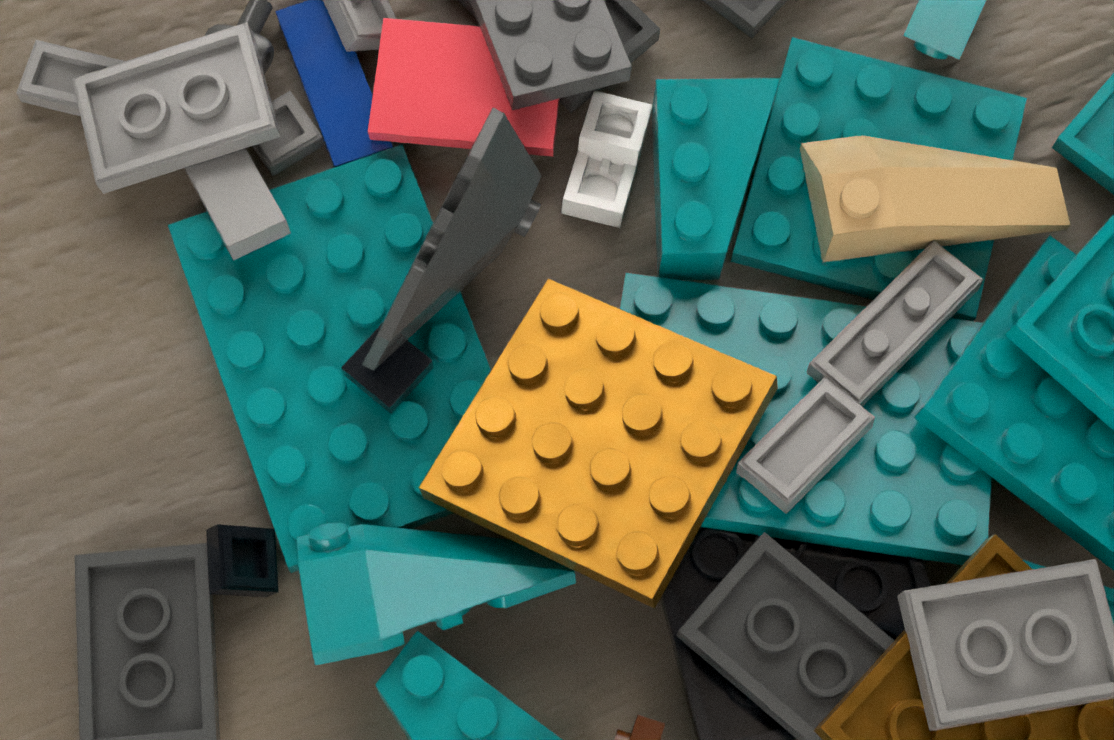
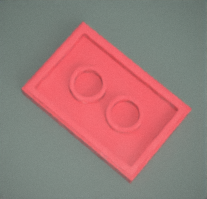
[368,18,560,157]

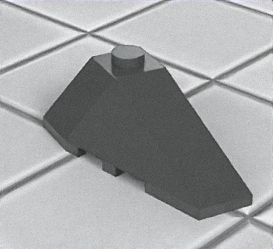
[362,108,542,371]

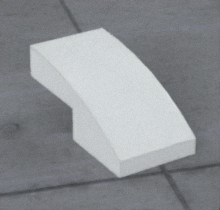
[561,90,653,228]

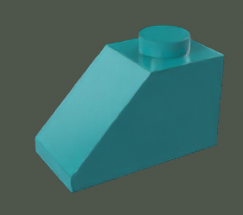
[903,0,987,59]

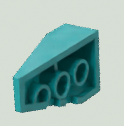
[297,523,576,665]

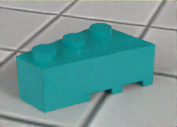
[652,78,780,280]
[375,630,563,740]

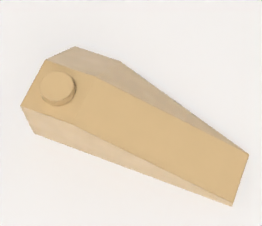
[800,135,1070,262]

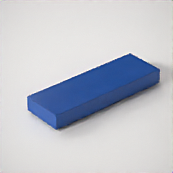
[275,0,393,168]

